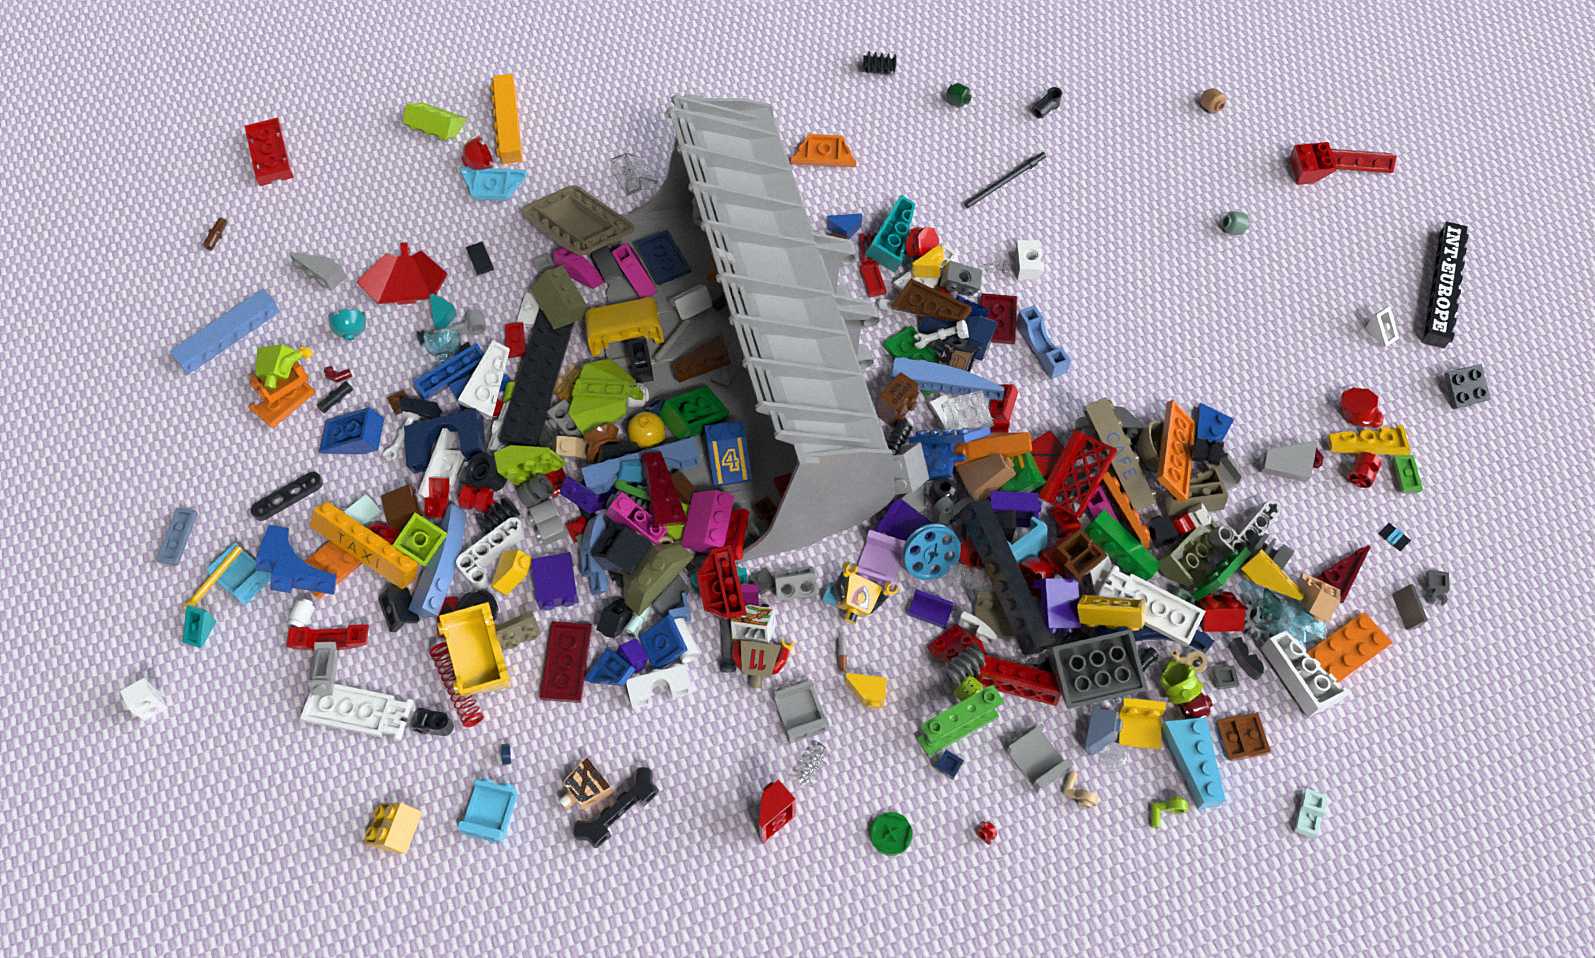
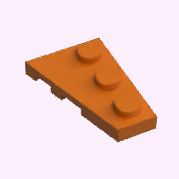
[248,382,316,429]

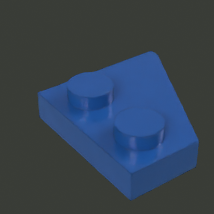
[584,647,636,686]

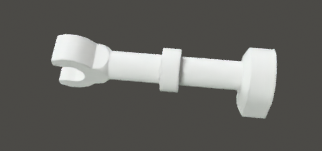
[914,320,969,349]
[383,411,421,463]

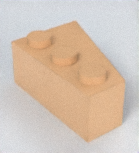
[1296,572,1340,622]

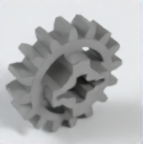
[1244,598,1285,642]

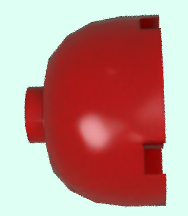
[461,136,494,170]
[1018,557,1055,598]

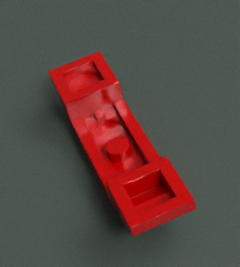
[286,624,369,651]

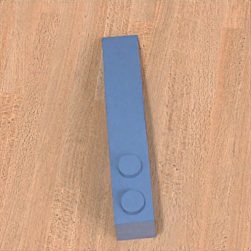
[892,357,1004,400]
[409,504,466,618]

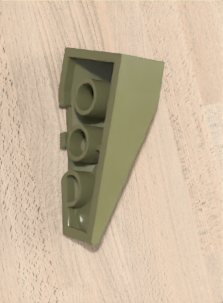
[1158,519,1218,588]

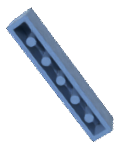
[169,289,280,375]

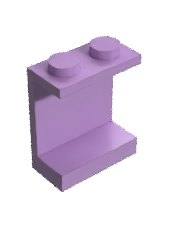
[855,530,906,590]

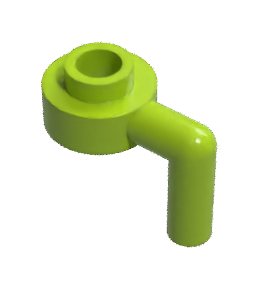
[1151,796,1189,829]

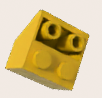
[363,803,422,854]

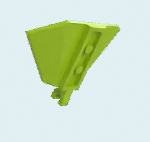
[568,358,644,437]

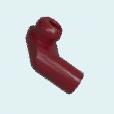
[324,366,353,382]
[1313,448,1324,468]

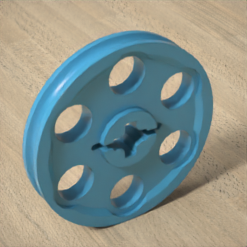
[902,524,961,580]

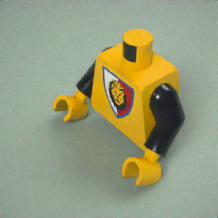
[834,562,898,624]

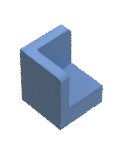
[669,592,691,622]

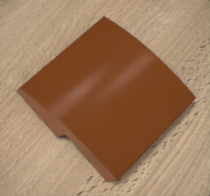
[1216,712,1271,761]

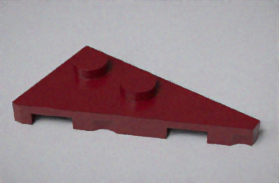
[1316,545,1371,604]

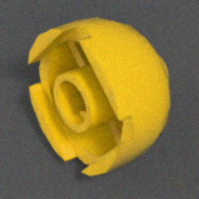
[628,412,666,450]

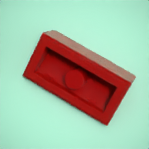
[987,384,1018,420]

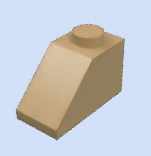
[552,436,589,460]

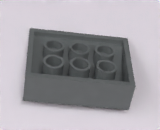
[1047,629,1148,709]

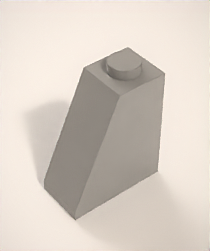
[1258,441,1317,482]

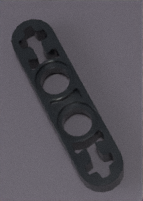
[251,472,323,521]

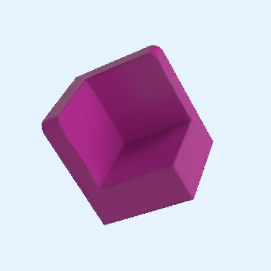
[741,585,759,607]

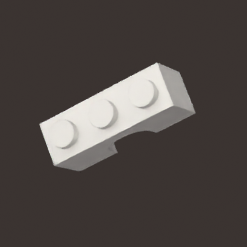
[626,664,693,709]

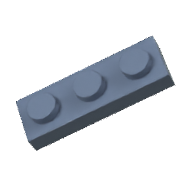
[156,507,198,566]

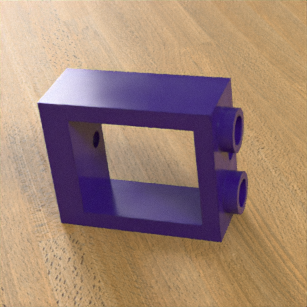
[989,491,1042,528]

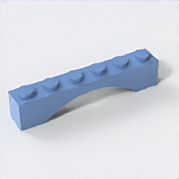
[581,437,700,495]

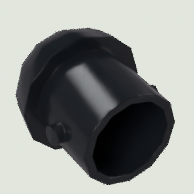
[929,478,959,507]

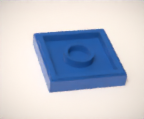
[639,615,688,670]

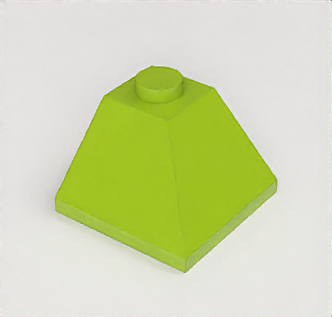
[392,513,448,567]

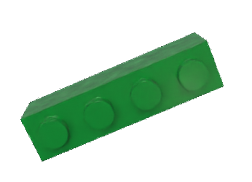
[1083,509,1162,581]

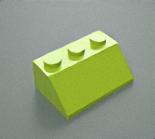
[402,102,467,140]

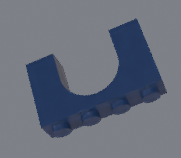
[404,408,486,474]

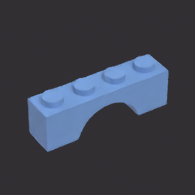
[1016,305,1071,379]

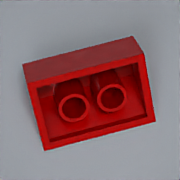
[759,780,796,844]

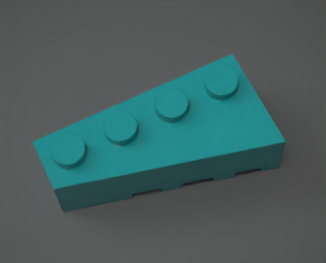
[865,195,916,272]

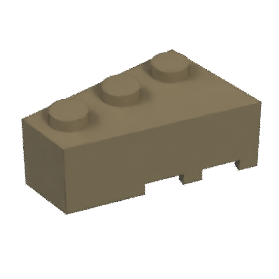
[1162,466,1228,517]

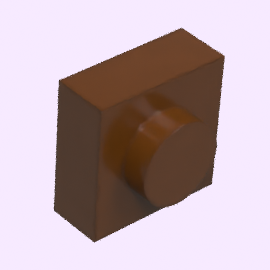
[387,390,408,415]

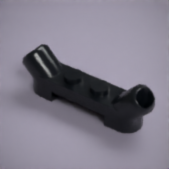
[574,767,659,849]

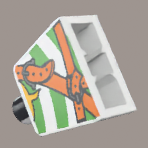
[731,604,775,644]

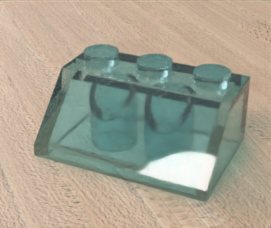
[1262,588,1326,645]

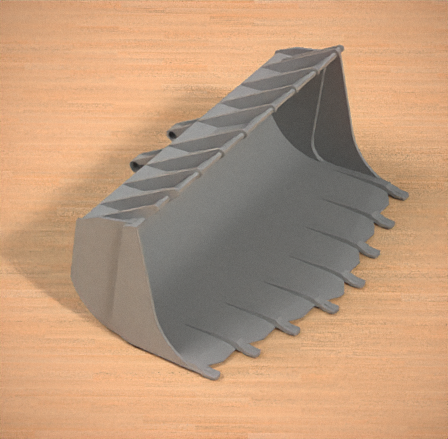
[596,94,895,574]

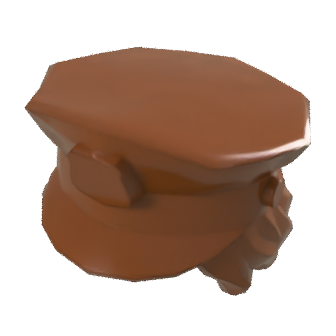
[583,423,620,464]

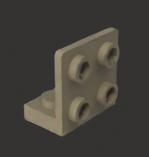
[974,591,1016,638]
[495,611,541,650]

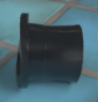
[465,452,507,492]

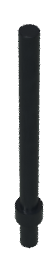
[964,152,1046,208]

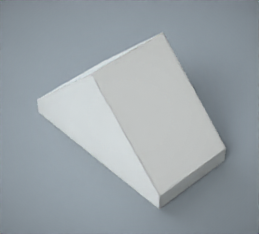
[1365,306,1399,347]

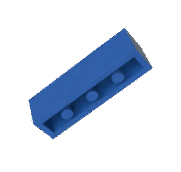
[413,343,485,401]

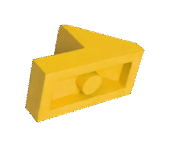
[912,245,944,278]

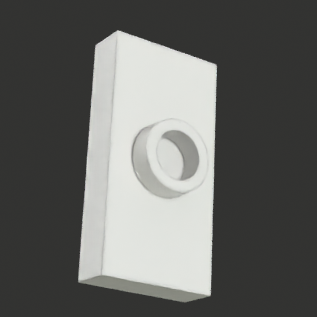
[517,293,540,328]

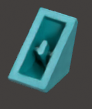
[430,294,457,330]
[182,605,217,648]

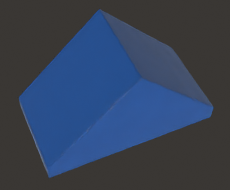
[827,213,862,240]

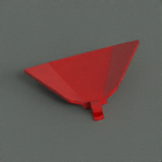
[356,242,448,305]

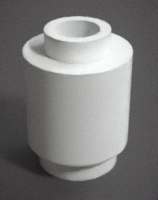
[288,598,315,627]

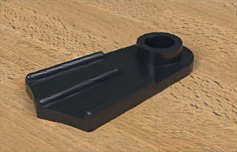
[399,397,443,419]

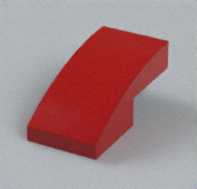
[425,476,450,518]

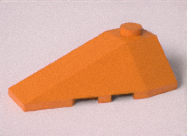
[954,432,1032,467]

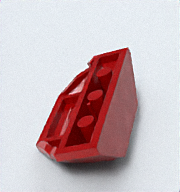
[697,545,747,619]

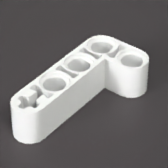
[456,517,525,591]

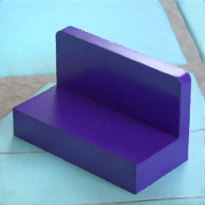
[908,589,954,629]

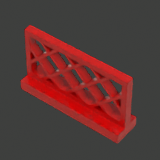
[1038,429,1118,519]

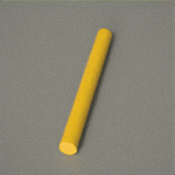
[183,545,243,610]

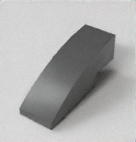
[591,245,623,285]

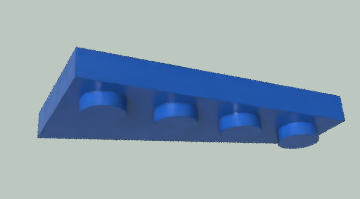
[908,427,991,444]

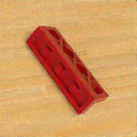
[1331,148,1397,173]
[978,655,1061,706]

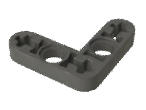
[931,494,978,527]

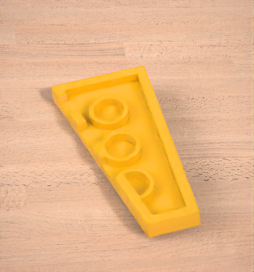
[1328,425,1411,456]

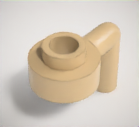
[1170,649,1207,674]
[1063,771,1099,809]

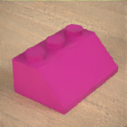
[681,490,735,554]

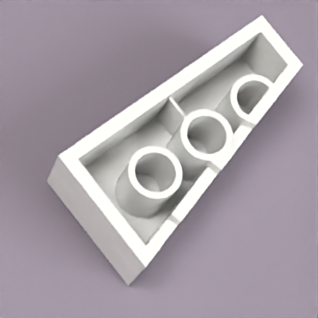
[1261,631,1351,718]

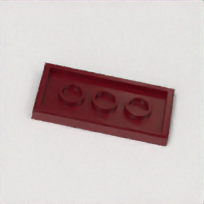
[540,621,593,703]

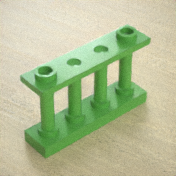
[917,685,1004,757]

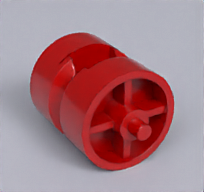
[1348,452,1382,488]
[457,484,496,513]

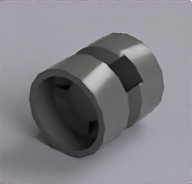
[517,473,554,508]

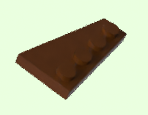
[891,278,972,323]

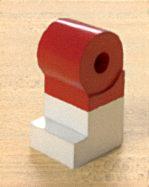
[1171,502,1211,536]

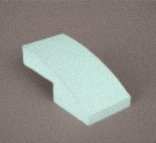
[1294,788,1327,839]

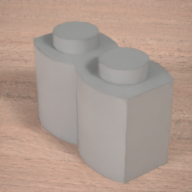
[528,499,567,545]

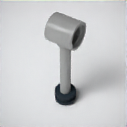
[416,310,487,345]

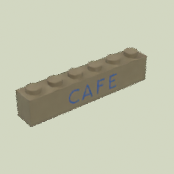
[1082,397,1157,511]

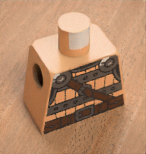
[559,757,613,810]

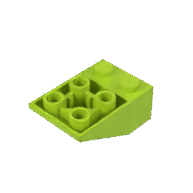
[494,445,567,486]

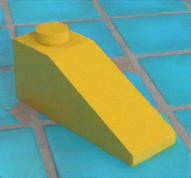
[1241,550,1305,601]

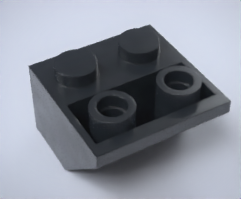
[591,524,652,576]

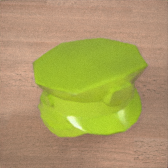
[1160,660,1205,704]

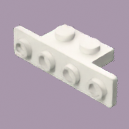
[418,428,464,501]

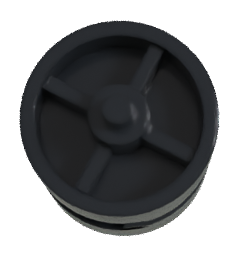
[1188,437,1228,466]

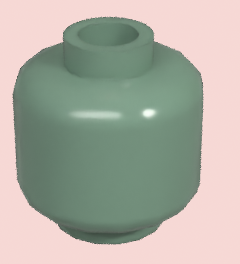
[1222,211,1250,235]

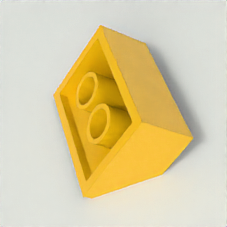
[1078,595,1146,631]

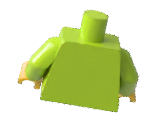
[255,344,314,390]

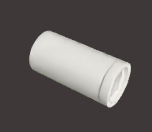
[674,618,700,663]

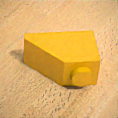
[491,549,532,596]
[845,673,887,709]

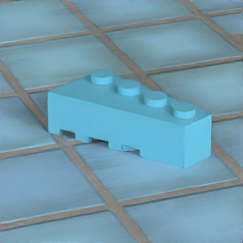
[1161,718,1225,809]

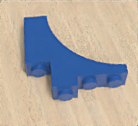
[256,525,337,595]

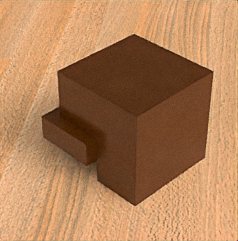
[381,484,422,533]
[1052,529,1107,582]

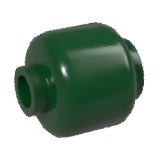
[946,82,972,107]

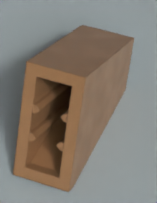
[957,453,1016,501]

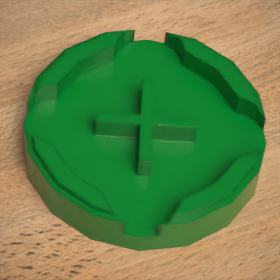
[870,812,913,856]

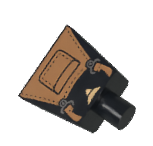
[933,336,980,372]

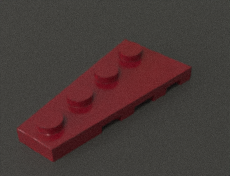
[641,451,688,528]

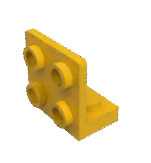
[1119,698,1166,750]

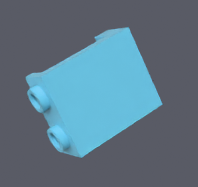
[1008,516,1048,564]
[206,543,271,606]
[457,778,518,844]

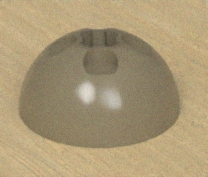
[1138,420,1164,473]

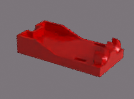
[244,117,294,186]

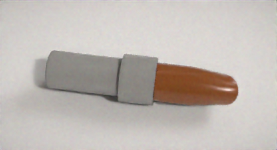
[838,634,848,672]

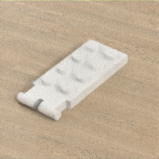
[1096,565,1206,647]
[300,684,414,741]

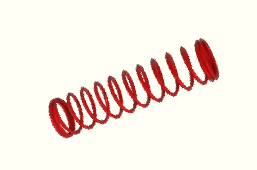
[429,642,484,728]

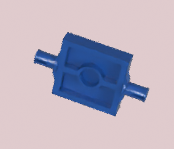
[922,443,966,481]

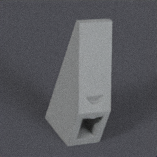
[289,252,347,291]

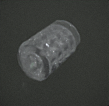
[789,740,832,788]

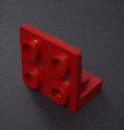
[927,624,987,675]

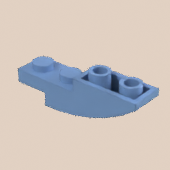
[580,514,608,596]

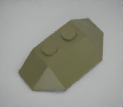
[623,544,694,616]

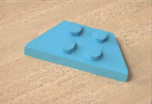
[460,167,527,201]

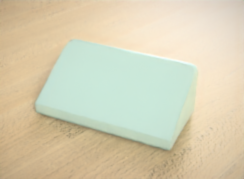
[344,494,382,526]

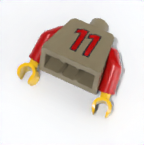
[731,635,794,689]

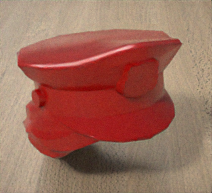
[906,226,939,258]
[1340,387,1384,428]

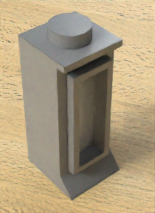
[308,642,339,695]

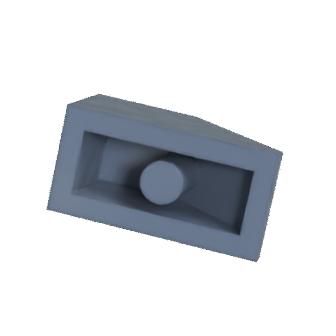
[1085,708,1123,755]

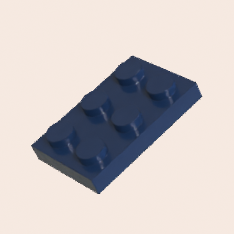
[635,229,691,286]

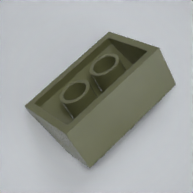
[530,265,587,330]

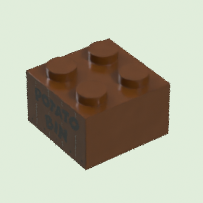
[876,372,919,428]

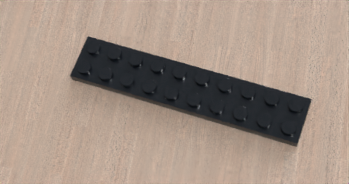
[499,308,575,447]

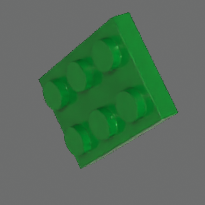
[1192,547,1251,601]

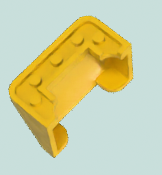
[585,297,665,357]
[437,602,511,697]

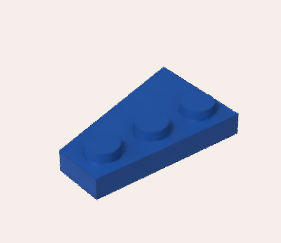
[1195,402,1234,443]

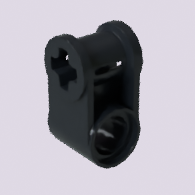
[410,708,454,736]

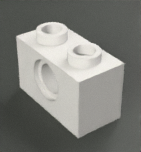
[1015,240,1044,280]

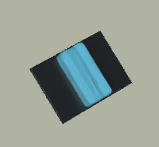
[1378,523,1411,552]

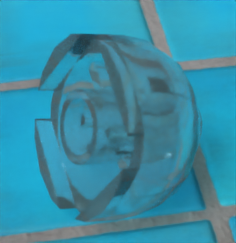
[423,329,461,360]

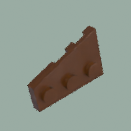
[673,333,731,383]

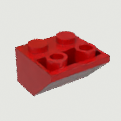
[1289,142,1337,185]
[1194,591,1246,632]

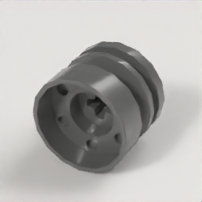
[1242,532,1295,570]

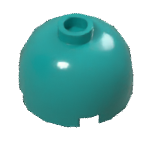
[328,310,366,341]

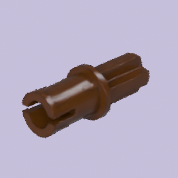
[202,217,228,251]

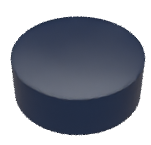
[501,743,511,765]

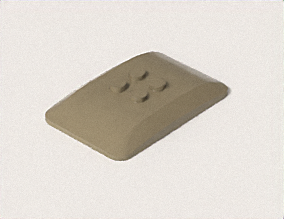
[521,185,634,255]

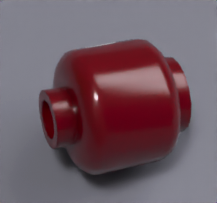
[1179,692,1213,719]

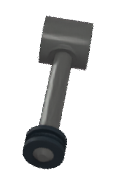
[716,616,737,673]

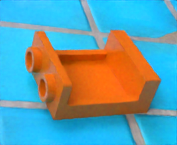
[248,362,309,403]

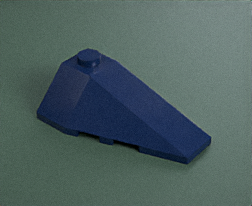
[919,316,998,361]

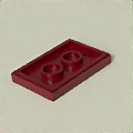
[980,293,1017,345]

